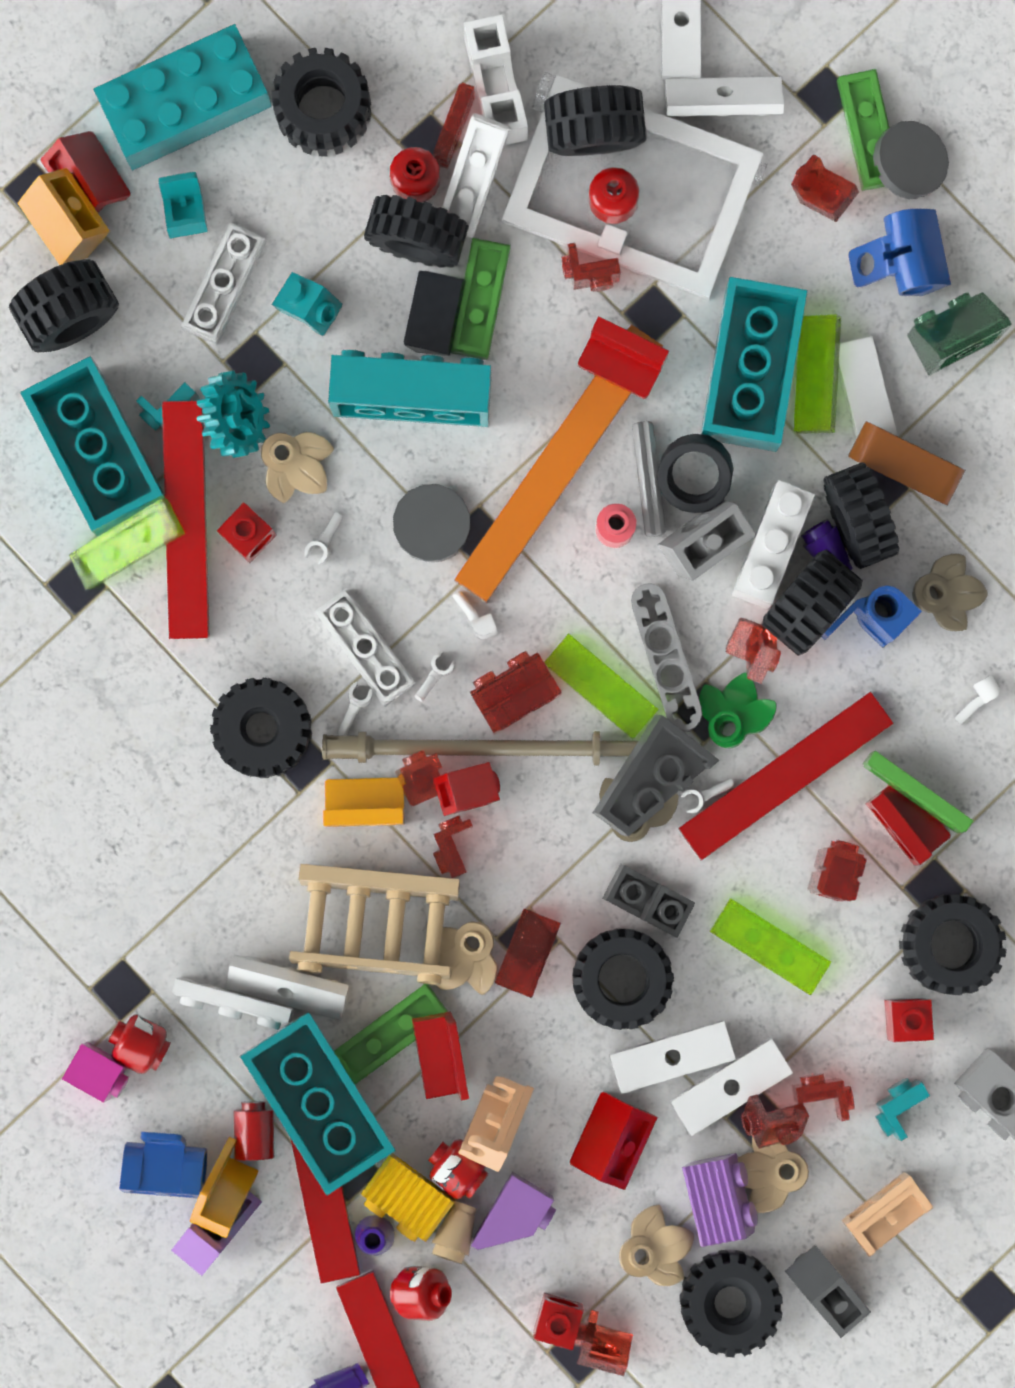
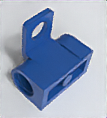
[848,208,951,296]
[821,586,922,648]
[119,1132,208,1199]

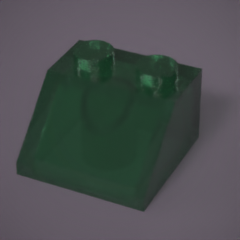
[907,292,1012,376]

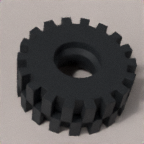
[364,195,469,268]
[823,462,900,569]
[210,677,312,778]
[679,1250,783,1358]

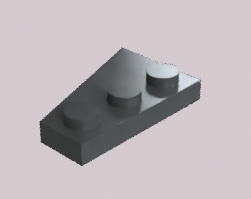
[593,715,720,836]

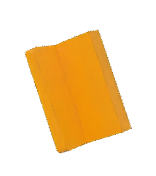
[323,778,405,827]
[189,1136,259,1238]

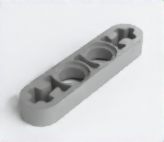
[631,583,702,732]

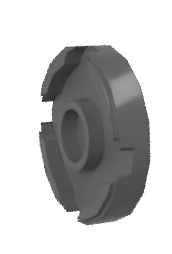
[873,121,949,199]
[393,484,470,562]

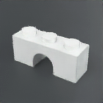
[464,14,528,145]
[731,480,815,610]

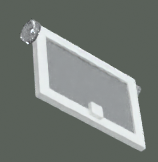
[502,72,767,299]

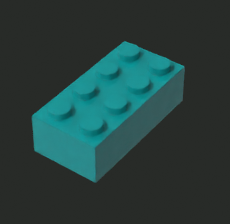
[93,24,272,171]
[700,277,808,452]
[328,350,491,427]
[20,356,165,538]
[240,1012,396,1195]

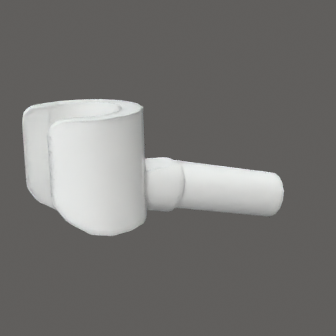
[304,512,343,564]
[453,591,498,640]
[415,652,455,702]
[955,676,1000,725]
[337,682,372,735]
[680,779,735,813]

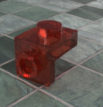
[791,154,859,222]
[561,243,621,292]
[726,618,781,684]
[395,750,443,806]
[433,815,473,879]
[791,1073,855,1121]
[742,1094,809,1149]
[574,1310,633,1376]

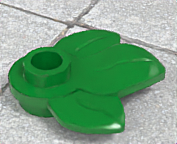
[699,673,777,749]

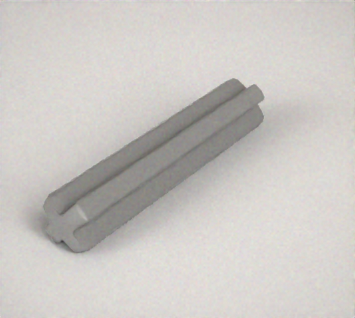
[632,421,666,537]

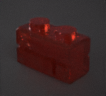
[469,651,562,735]
[807,840,867,902]
[495,908,561,998]

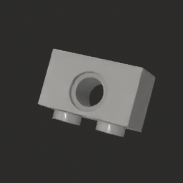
[658,500,756,581]
[954,1049,1015,1140]

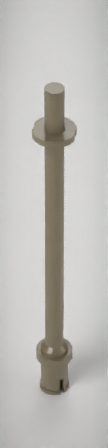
[322,731,638,766]

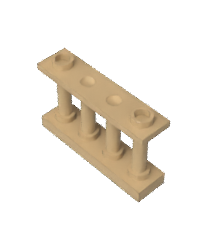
[289,864,460,985]

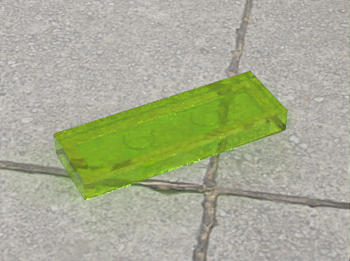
[794,314,841,434]
[69,498,185,589]
[543,633,659,740]
[709,898,832,996]

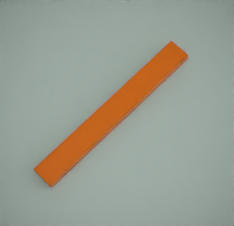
[454,324,663,603]

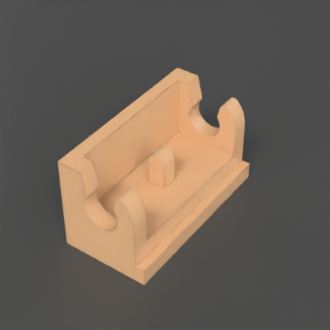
[459,1076,534,1172]
[841,1172,933,1257]

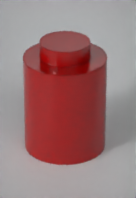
[234,1101,275,1161]

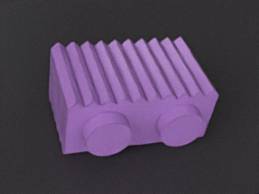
[682,1153,758,1247]

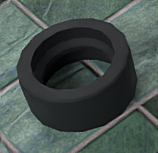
[657,433,734,513]

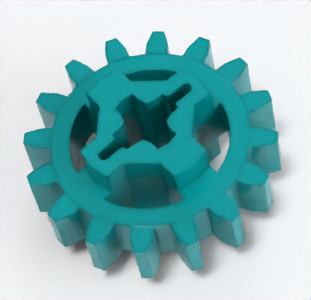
[196,370,270,458]

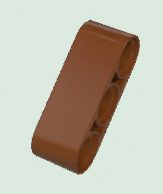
[848,421,966,506]

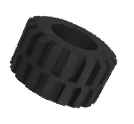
[271,48,371,156]
[544,85,647,156]
[9,259,119,353]
[762,549,863,656]
[899,895,1007,995]
[572,929,674,1030]

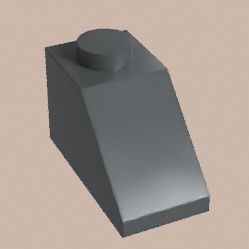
[785,1245,871,1338]

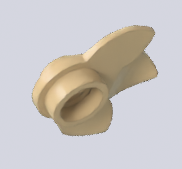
[261,432,334,503]
[437,921,498,995]
[738,1132,809,1213]
[619,1205,694,1286]

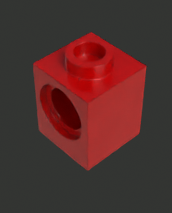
[217,502,277,563]
[433,762,500,817]
[884,998,934,1042]
[533,1293,584,1351]

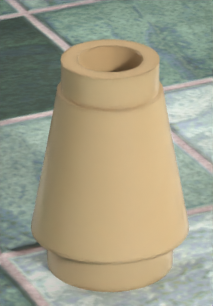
[431,1201,477,1264]

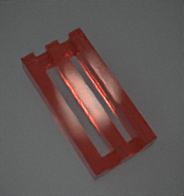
[433,82,475,169]

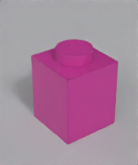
[62,1042,129,1103]

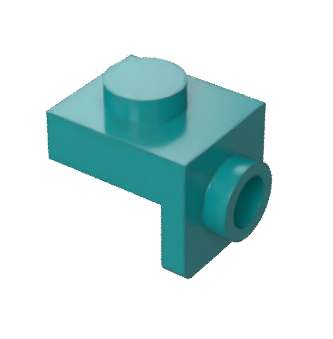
[158,172,208,239]
[272,272,342,336]
[136,382,201,431]
[875,1078,930,1141]

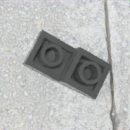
[602,864,695,938]

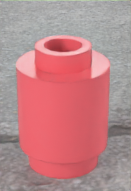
[595,504,636,548]

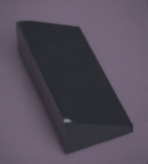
[404,271,466,356]

